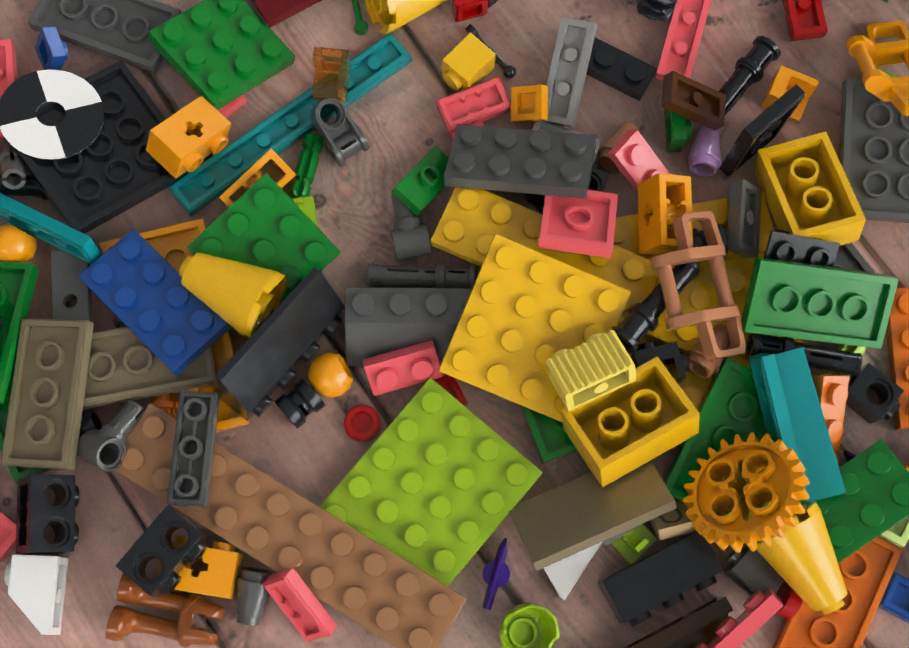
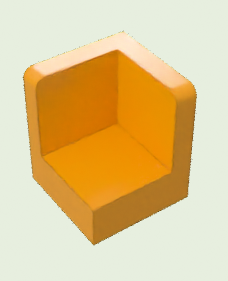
[760,65,819,123]

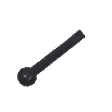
[465,24,516,78]

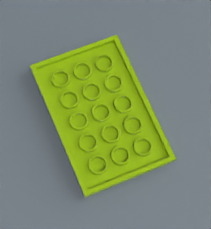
[320,378,543,586]

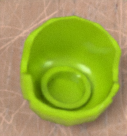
[498,602,560,648]

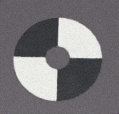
[0,69,104,159]

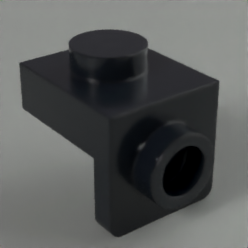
[630,341,689,384]

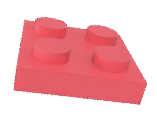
[538,190,618,258]

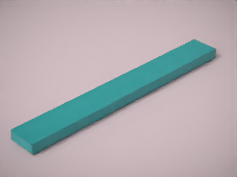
[169,32,412,217]

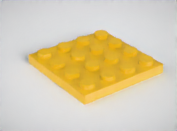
[438,234,631,423]

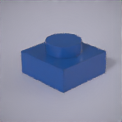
[35,27,68,70]

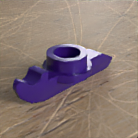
[482,538,510,610]

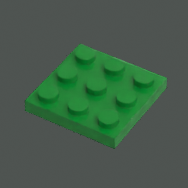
[148,0,296,110]
[186,172,341,318]

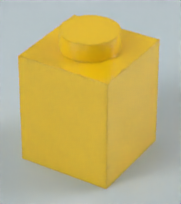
[442,32,496,91]

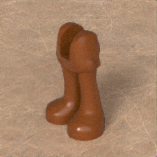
[105,573,225,647]

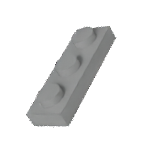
[546,17,598,127]

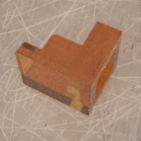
[312,47,351,103]

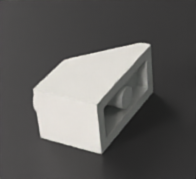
[4,555,69,635]

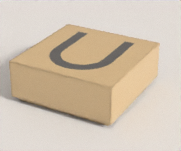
[649,501,695,540]

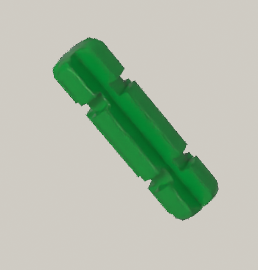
[290,133,323,198]

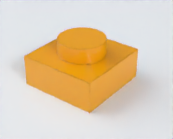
[511,84,548,123]

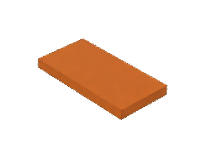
[772,537,903,648]

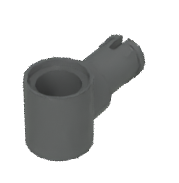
[391,194,432,261]
[77,399,145,471]

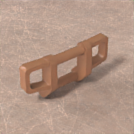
[651,211,746,360]

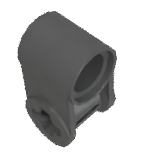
[311,98,370,167]

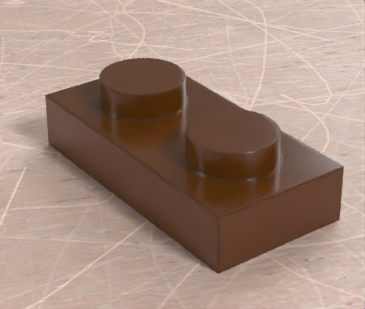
[662,71,726,131]

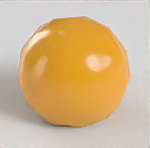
[0,223,37,263]
[308,352,354,398]

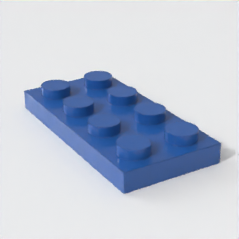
[78,229,231,377]

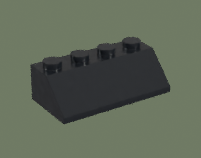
[213,267,345,421]

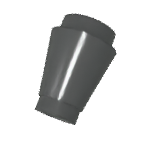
[237,567,273,626]

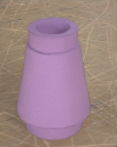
[687,125,722,177]

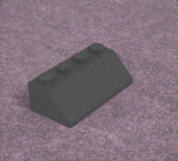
[345,288,472,368]

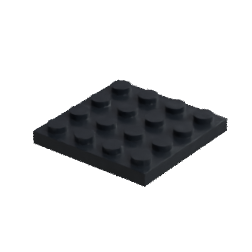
[0,60,189,234]

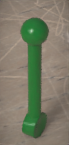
[352,0,368,35]

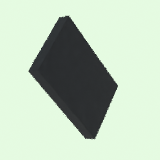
[719,84,805,176]

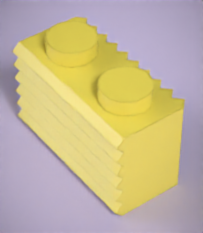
[546,330,637,412]

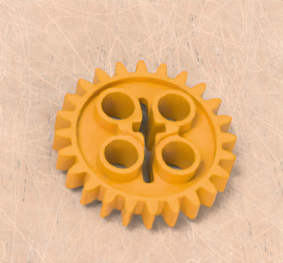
[683,432,810,553]

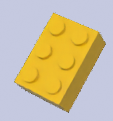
[754,131,866,246]
[561,356,700,488]

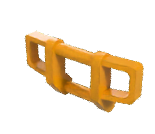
[846,20,909,116]

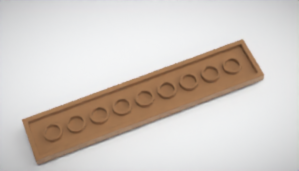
[115,403,467,648]

